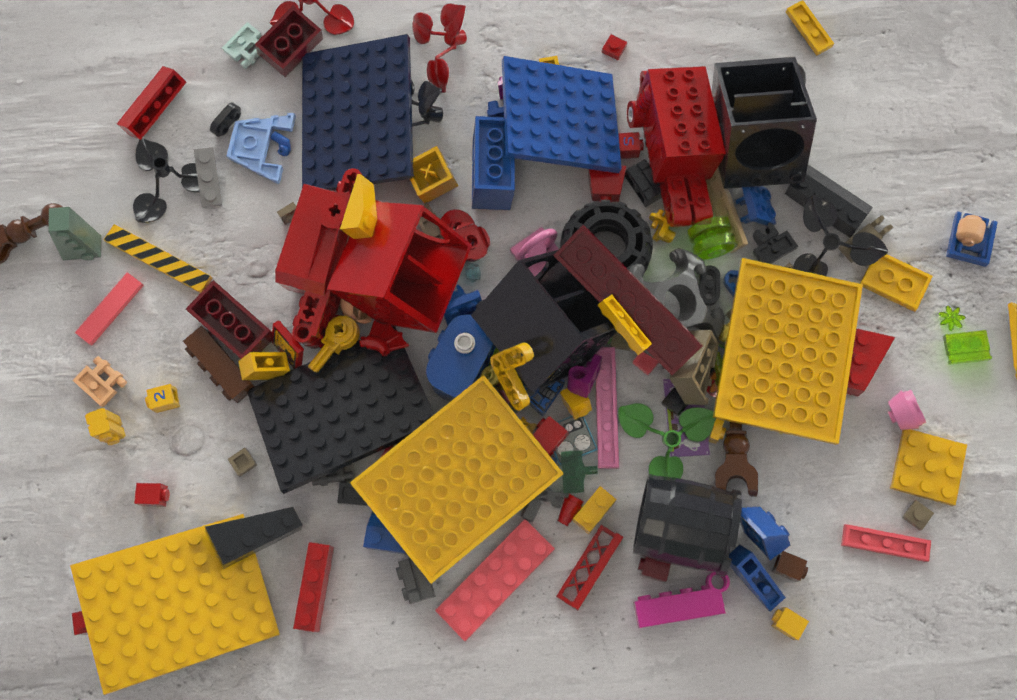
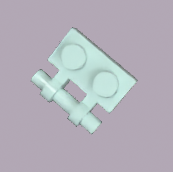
[222,22,262,69]

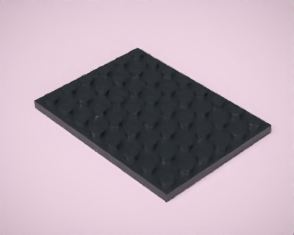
[247,326,434,494]

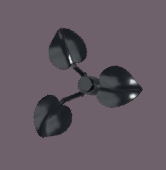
[411,80,444,127]
[133,138,200,223]
[793,195,888,276]

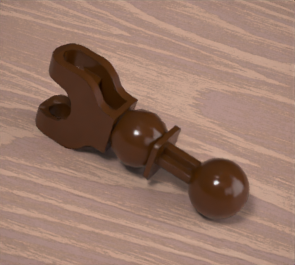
[0,203,63,264]
[715,422,758,497]

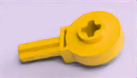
[308,315,360,373]

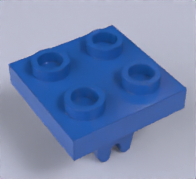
[735,186,776,226]
[444,285,482,326]

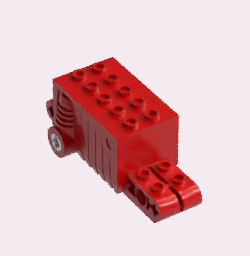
[627,66,726,227]

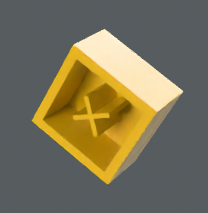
[410,146,459,203]

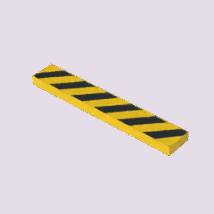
[103,224,212,293]

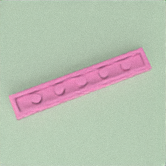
[595,347,619,469]

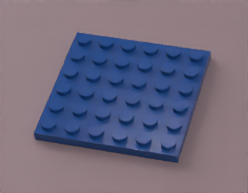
[502,56,622,173]

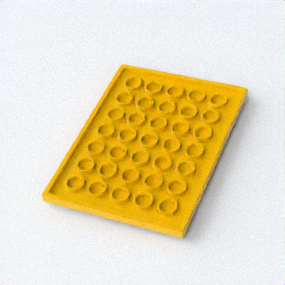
[713,258,863,445]
[350,375,564,584]
[70,514,280,695]

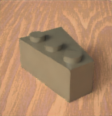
[669,330,719,405]

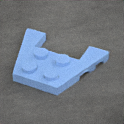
[226,113,296,184]

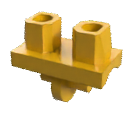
[649,209,676,243]

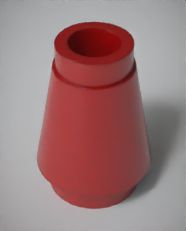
[557,493,584,526]

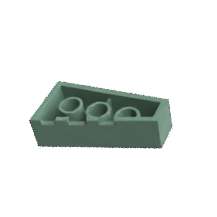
[48,207,101,261]

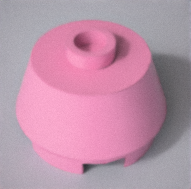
[888,390,926,430]

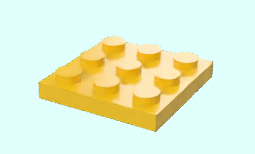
[890,429,967,506]

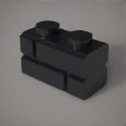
[625,159,662,207]

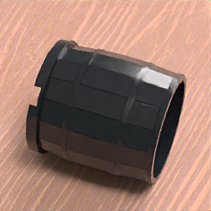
[633,474,742,577]

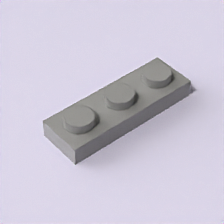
[193,147,222,208]

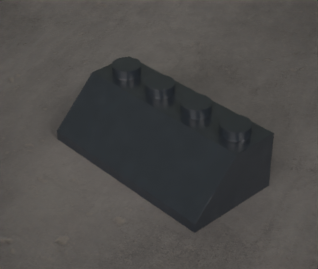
[785,165,873,238]

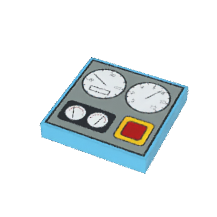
[554,416,598,466]

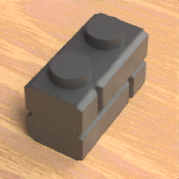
[396,558,436,604]

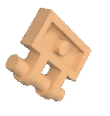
[72,356,127,407]

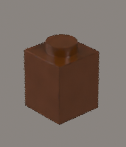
[772,551,808,582]

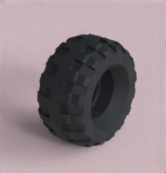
[560,200,653,273]

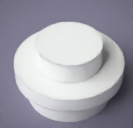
[454,333,475,354]

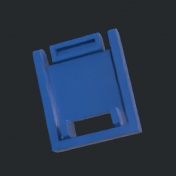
[946,211,998,267]

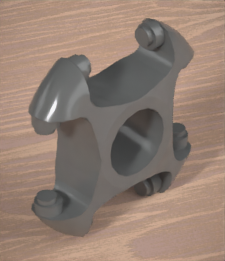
[629,248,725,358]

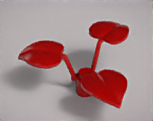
[270,0,354,35]
[412,3,467,93]

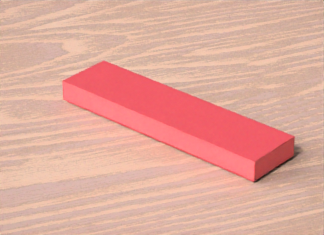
[75,272,144,346]
[841,524,931,562]

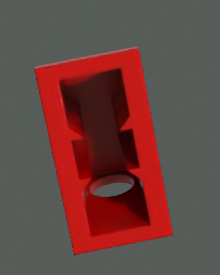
[588,165,626,202]

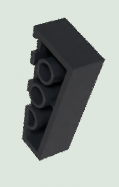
[205,507,303,569]

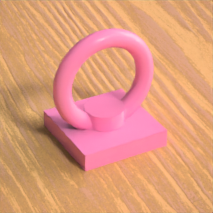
[510,227,559,276]

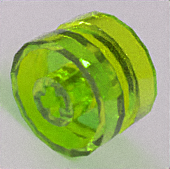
[687,216,738,260]

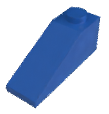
[729,544,786,612]

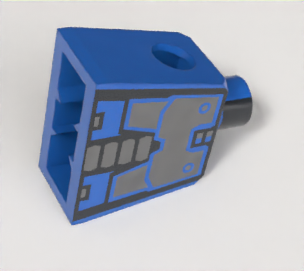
[519,376,565,417]

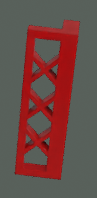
[556,524,623,611]

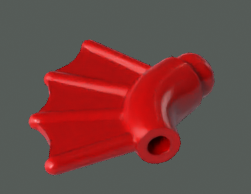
[360,320,409,356]

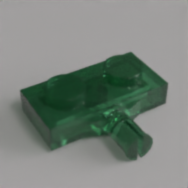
[561,450,598,493]

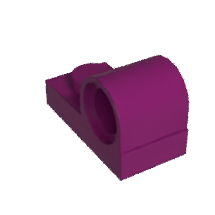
[567,354,602,398]

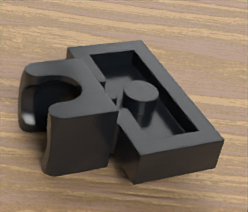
[753,223,798,264]

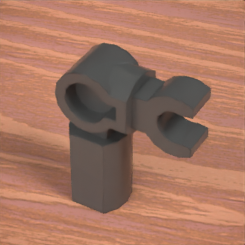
[520,487,565,523]

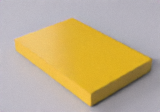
[860,254,933,312]

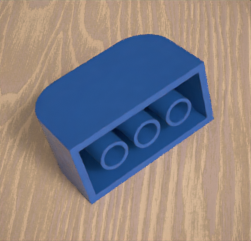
[426,315,498,402]

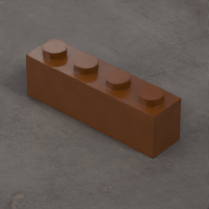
[183,326,255,403]

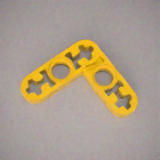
[490,342,534,411]

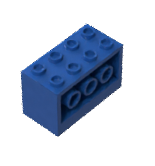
[472,116,515,210]

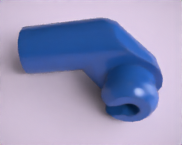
[271,131,291,156]

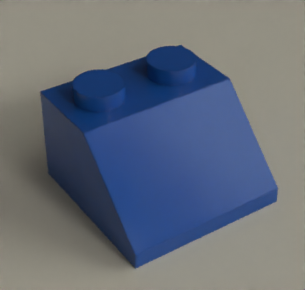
[740,507,791,560]
[363,511,407,555]

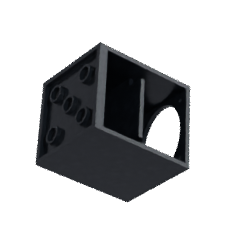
[712,57,817,189]
[471,250,617,393]

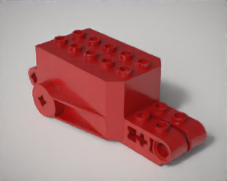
[275,168,363,349]

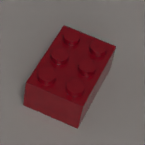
[254,5,323,78]

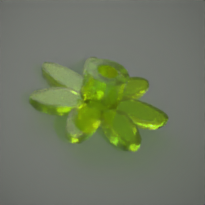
[939,305,966,331]

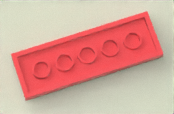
[435,519,555,642]

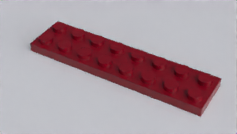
[553,225,703,375]

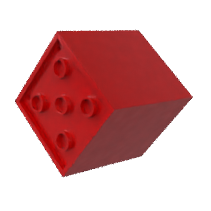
[327,200,472,333]

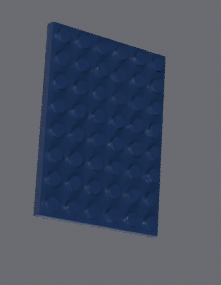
[302,34,414,191]

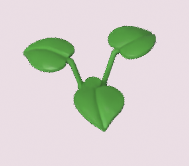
[618,403,716,479]

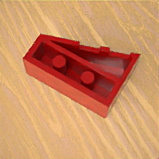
[846,328,895,396]

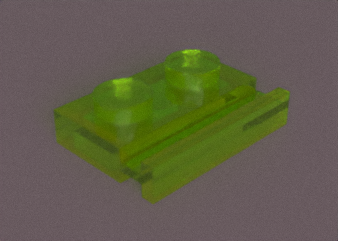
[943,330,992,365]

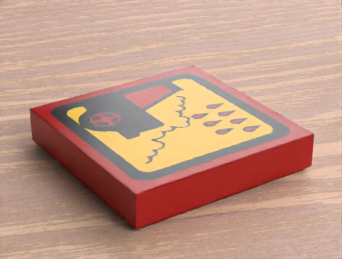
[272,320,304,369]

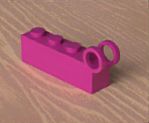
[633,572,730,628]

